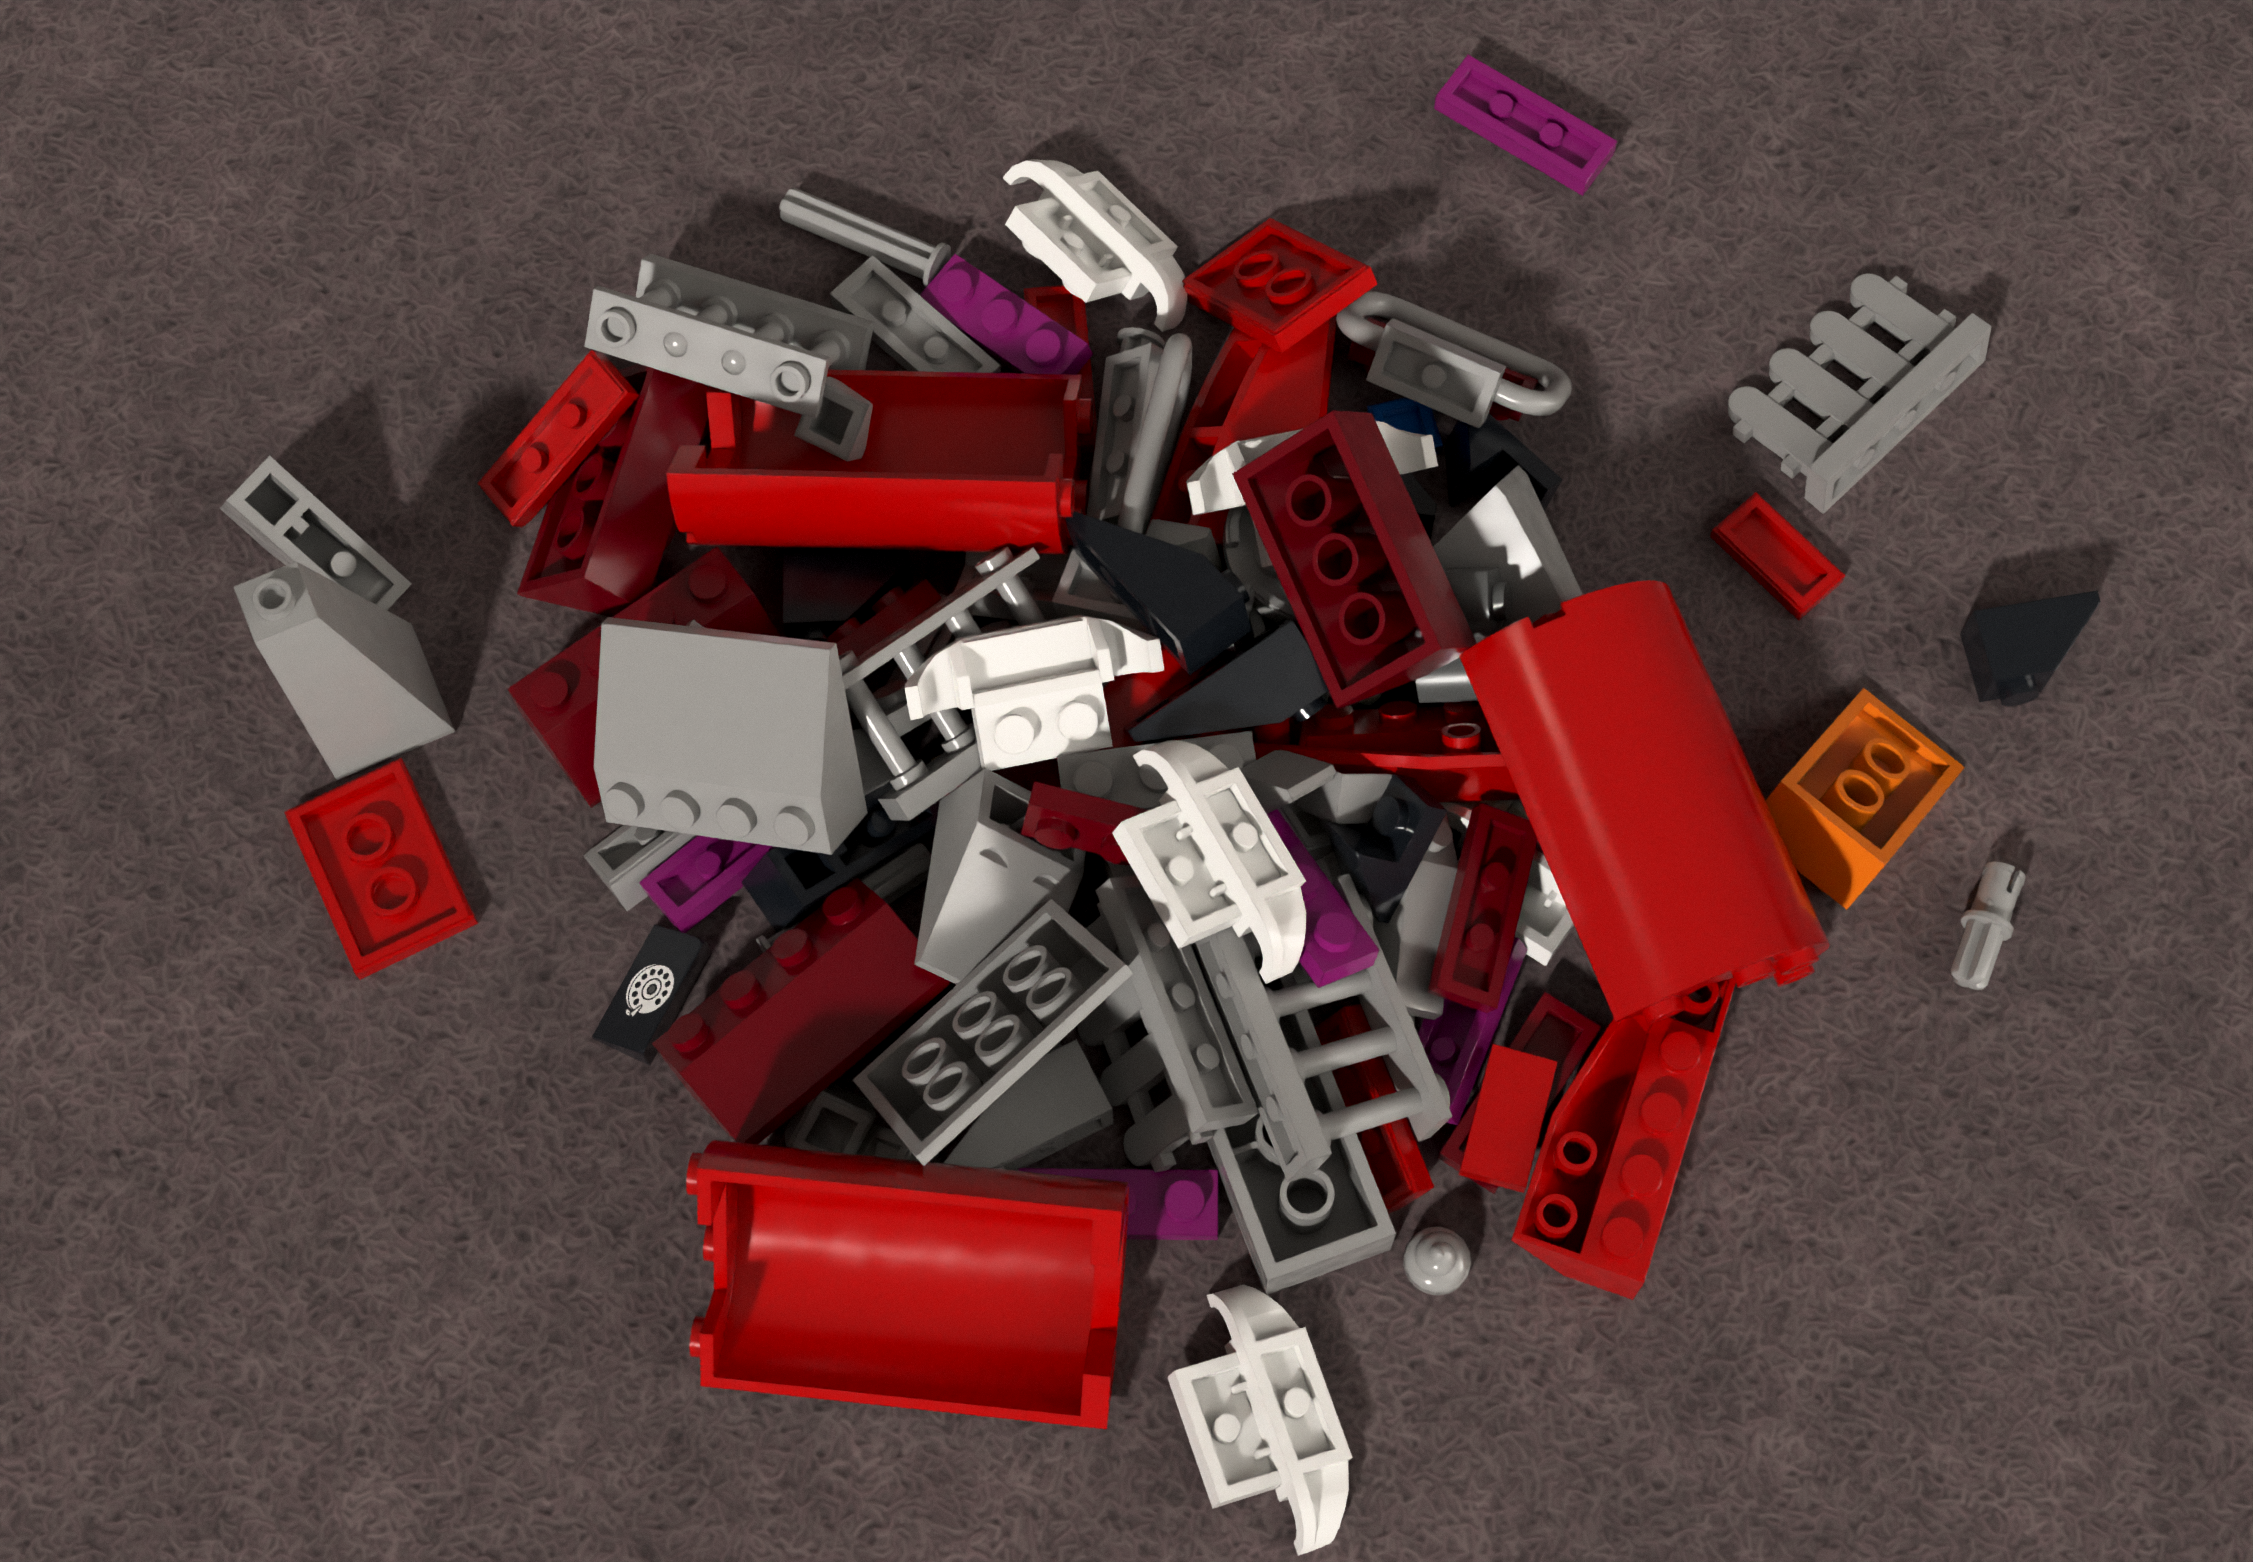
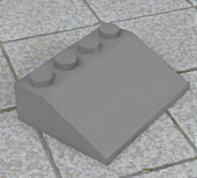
[594,617,868,855]
[853,899,1133,1166]

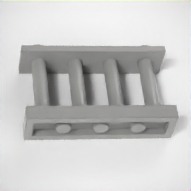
[585,254,875,419]
[839,546,1107,821]
[1191,874,1452,1183]

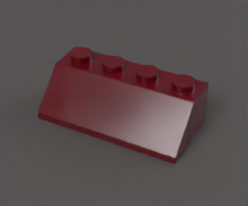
[517,364,709,617]
[1232,410,1477,708]
[507,546,781,808]
[652,877,952,1144]

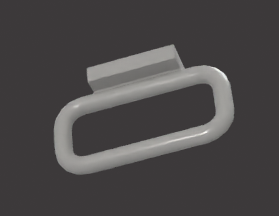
[1336,291,1572,428]
[1117,333,1192,535]

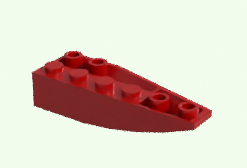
[1146,314,1337,572]
[1173,701,1520,802]
[1511,978,1736,1300]

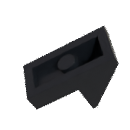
[1445,413,1563,511]
[1326,774,1448,923]

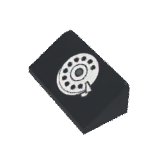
[592,924,712,1066]

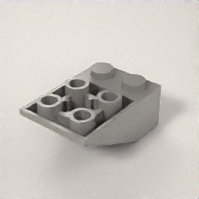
[914,768,1086,985]

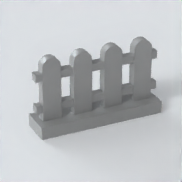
[1728,274,1992,514]
[1077,875,1259,1172]

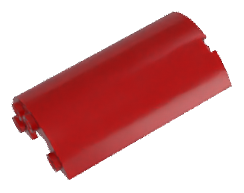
[666,369,1094,554]
[1459,580,1830,1024]
[686,1140,1129,1429]

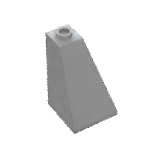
[1433,465,1583,629]
[234,561,455,781]

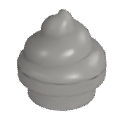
[1403,1226,1471,1295]

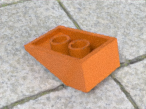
[1766,688,1965,910]

